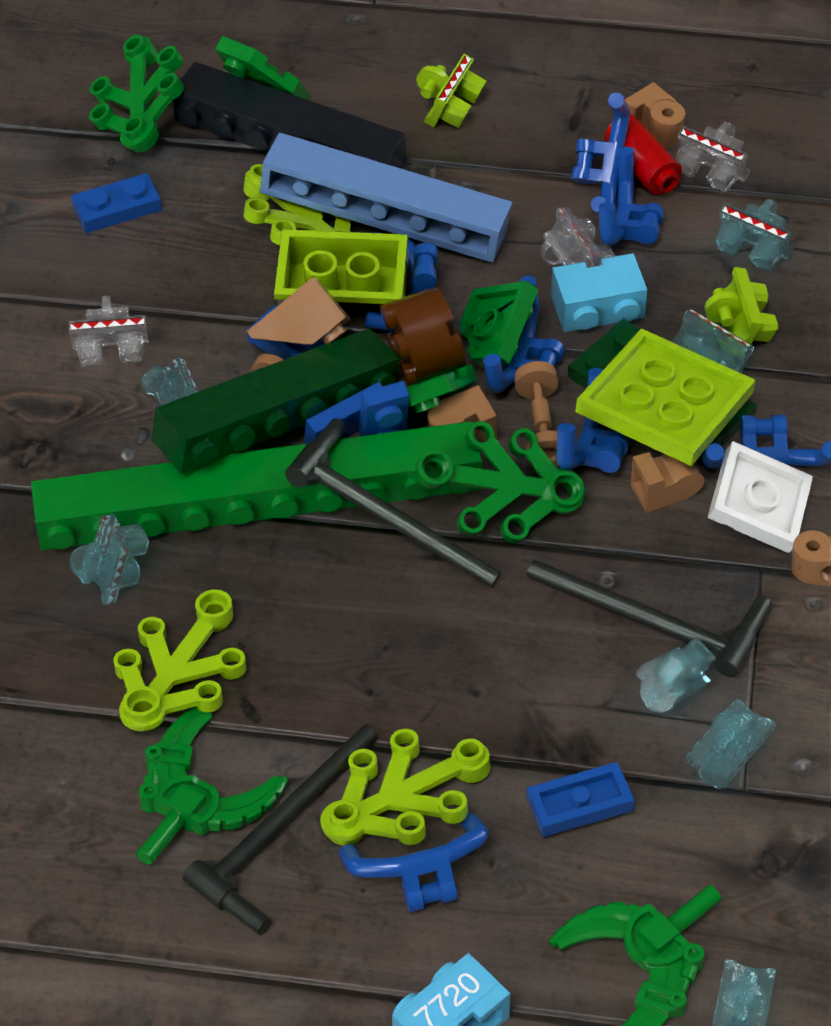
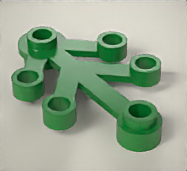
[89,34,184,152]
[414,421,585,543]

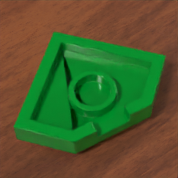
[215,36,310,100]
[458,281,539,367]
[406,364,478,415]

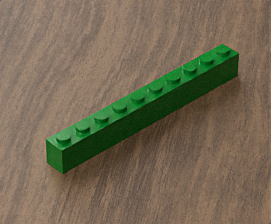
[31,421,482,551]

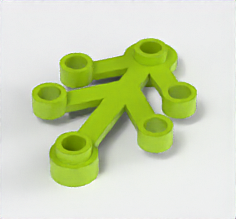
[243,164,351,245]
[113,589,246,731]
[320,729,491,846]

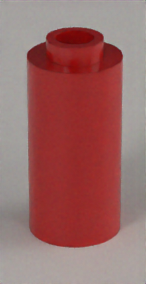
[604,114,682,195]

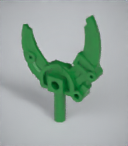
[136,706,288,865]
[548,885,722,1026]

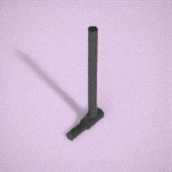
[285,418,501,587]
[527,560,772,677]
[183,724,378,935]

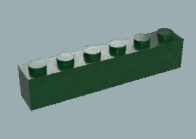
[151,328,400,473]

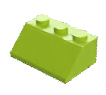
[274,229,408,304]

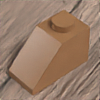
[246,277,351,346]

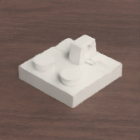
[707,441,813,553]

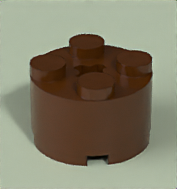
[379,287,466,386]

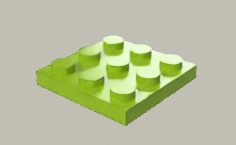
[575,328,756,466]

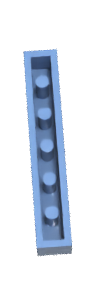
[260,132,513,263]

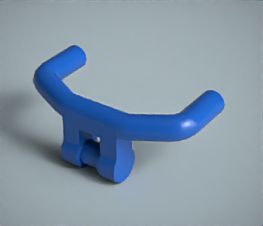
[571,92,630,217]
[599,147,665,246]
[364,232,438,332]
[483,276,565,394]
[556,368,631,473]
[702,415,831,469]
[339,812,488,913]

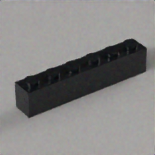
[173,62,406,169]

